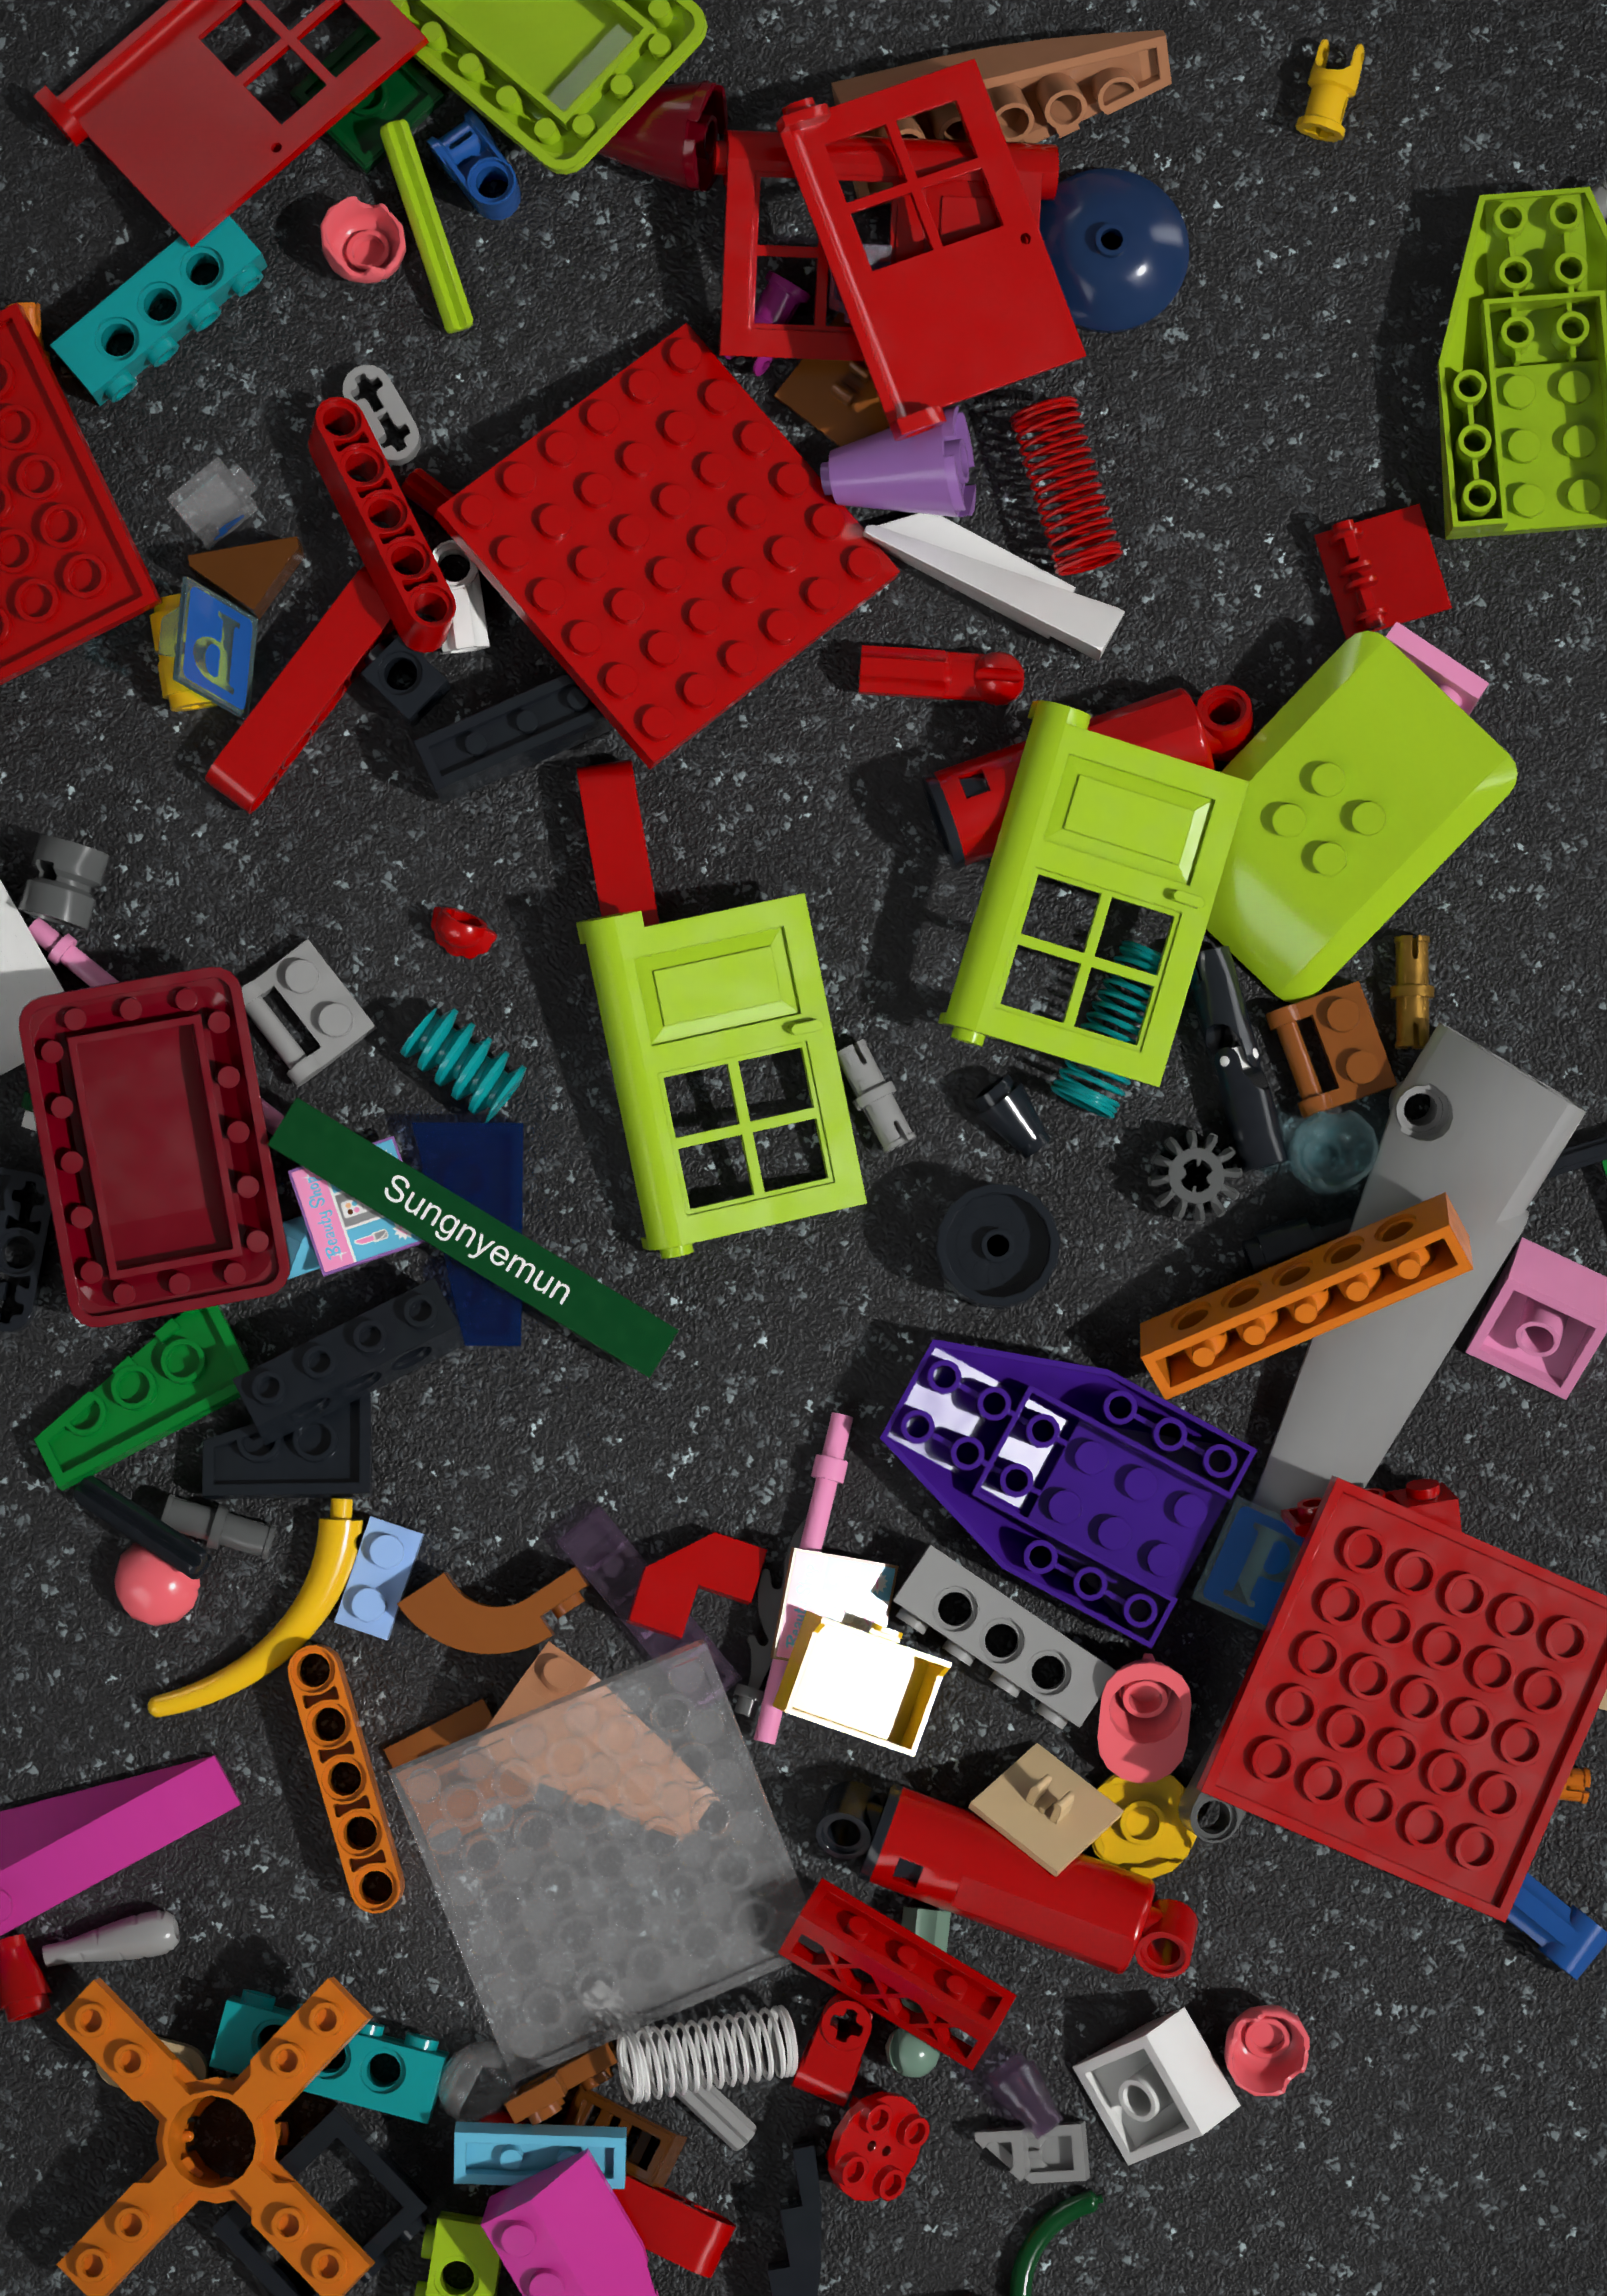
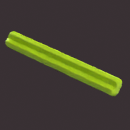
[380,119,474,333]

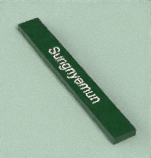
[267,1097,679,1378]

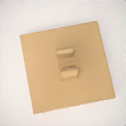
[968,1743,1124,1877]

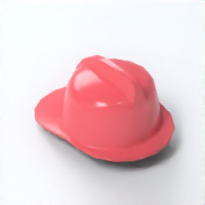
[1097,1653,1192,1783]

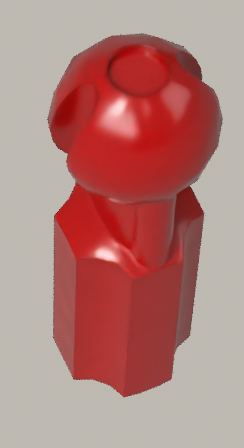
[859,645,1025,706]

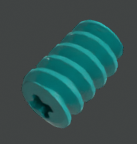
[400,1008,527,1124]

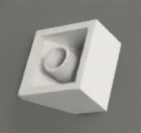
[1072,2007,1241,2166]

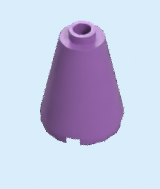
[820,406,976,518]

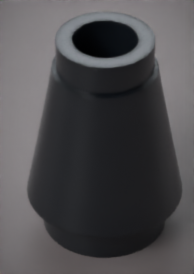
[973,1073,1051,1158]

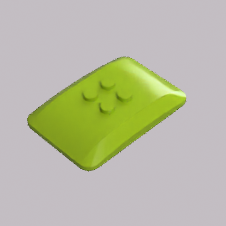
[390,0,708,175]
[1206,631,1518,1003]

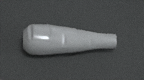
[42,1910,180,1967]

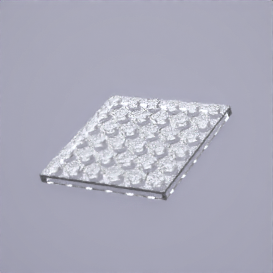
[387,1639,824,2083]

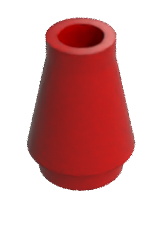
[0,1934,53,2022]

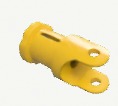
[1296,39,1364,142]

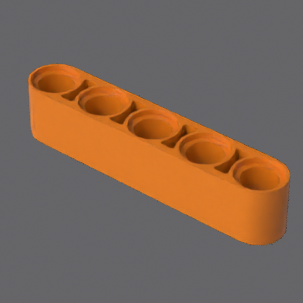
[288,1644,405,1914]

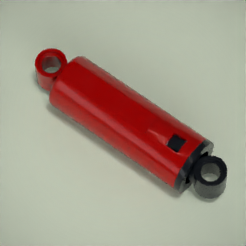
[816,1781,1199,1978]

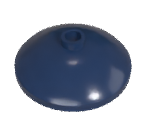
[1039,168,1189,333]

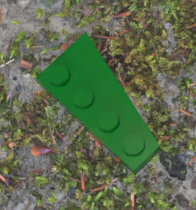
[34,1305,252,1491]

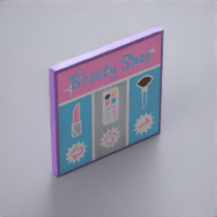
[288,1136,426,1277]

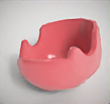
[320,196,406,284]
[114,1542,200,1626]
[1224,2004,1310,2096]

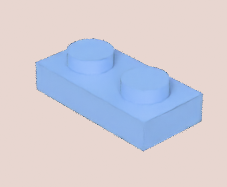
[334,1516,424,1640]

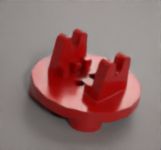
[825,2091,930,2201]

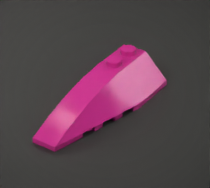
[0,1755,241,1936]
[481,2148,659,2296]

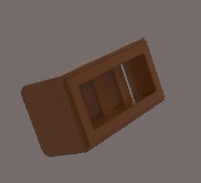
[561,2085,687,2188]

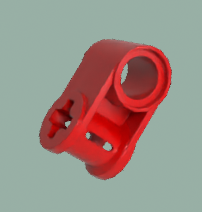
[791,1992,873,2107]

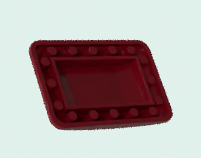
[18,966,290,1327]

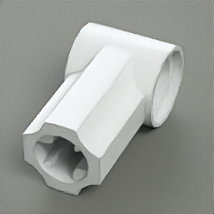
[432,540,490,654]

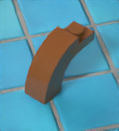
[397,1566,590,1654]

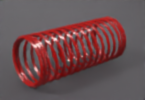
[1009,396,1123,576]

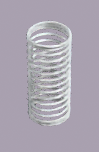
[616,2005,798,2104]

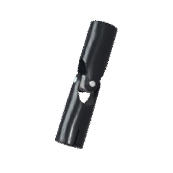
[1189,946,1291,1173]

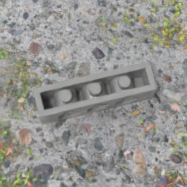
[892,1545,1116,1730]

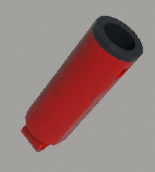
[921,685,1255,870]

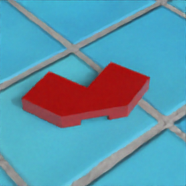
[626,1532,767,1640]

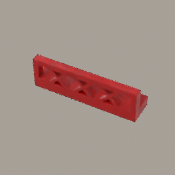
[778,1878,1017,2071]

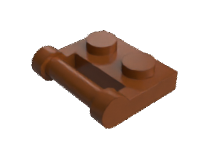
[1265,981,1397,1119]

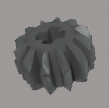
[1147,1130,1243,1225]

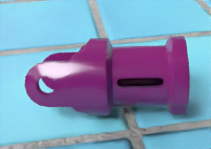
[724,271,811,376]

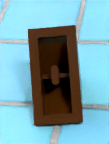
[188,536,304,620]

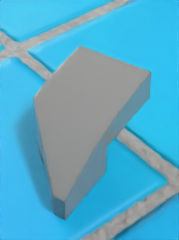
[975,2121,1090,2184]

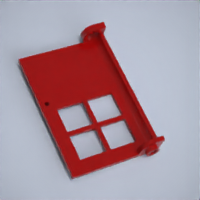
[33,0,429,248]
[775,58,1087,441]
[713,129,1059,361]

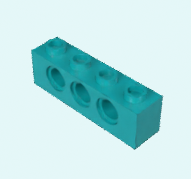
[50,215,268,406]
[209,1989,449,2124]

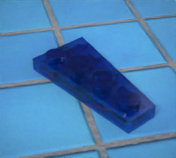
[412,1122,524,1347]

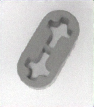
[342,365,421,466]

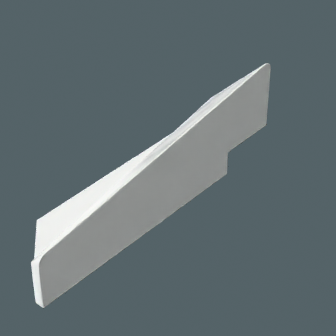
[863,513,1125,662]

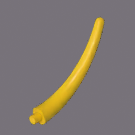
[147,1498,363,1717]

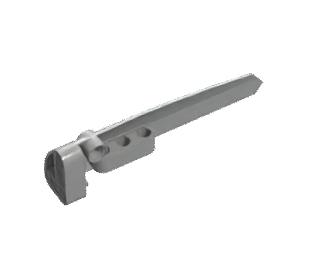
[1238,1022,1586,1607]

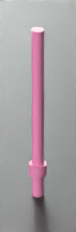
[753,1412,853,1745]

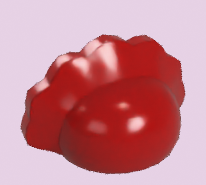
[431,906,497,959]

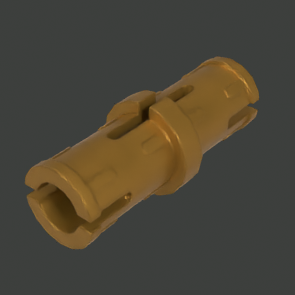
[1390,935,1434,1049]

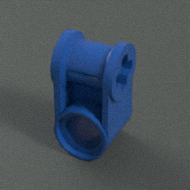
[426,109,521,220]

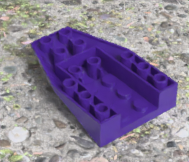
[880,1339,1257,1649]

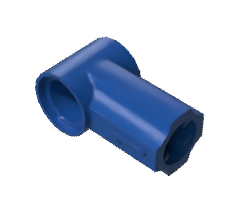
[1507,1872,1607,1981]

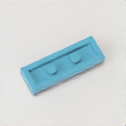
[454,2122,627,2189]

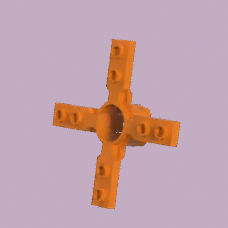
[56,1976,376,2296]

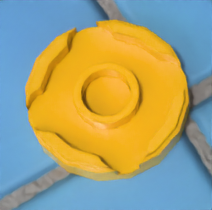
[1091,1774,1198,1879]

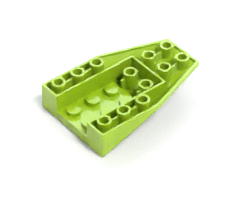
[1437,187,1607,540]

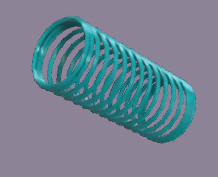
[1051,940,1162,1119]

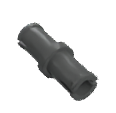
[161,1494,277,1560]

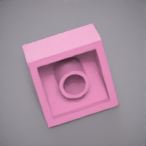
[1465,1237,1607,1400]

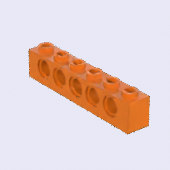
[1140,1192,1474,1400]

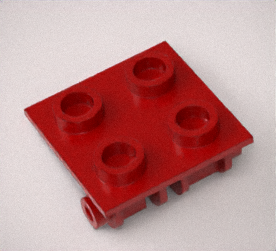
[1314,503,1452,640]

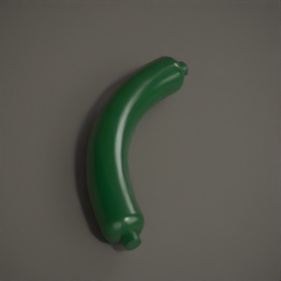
[1009,2190,1104,2296]

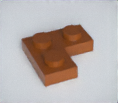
[504,2037,618,2126]

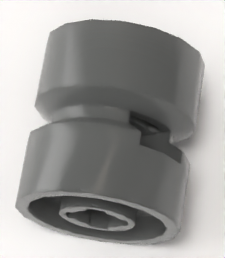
[18,835,110,930]

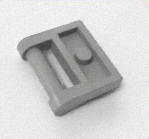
[242,939,377,1087]

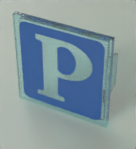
[158,577,258,720]
[1191,1496,1305,1631]

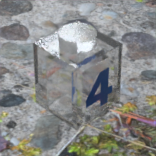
[167,457,259,551]

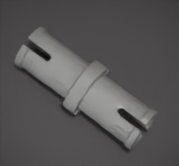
[837,1039,916,1154]

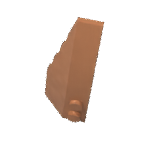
[831,30,1172,206]

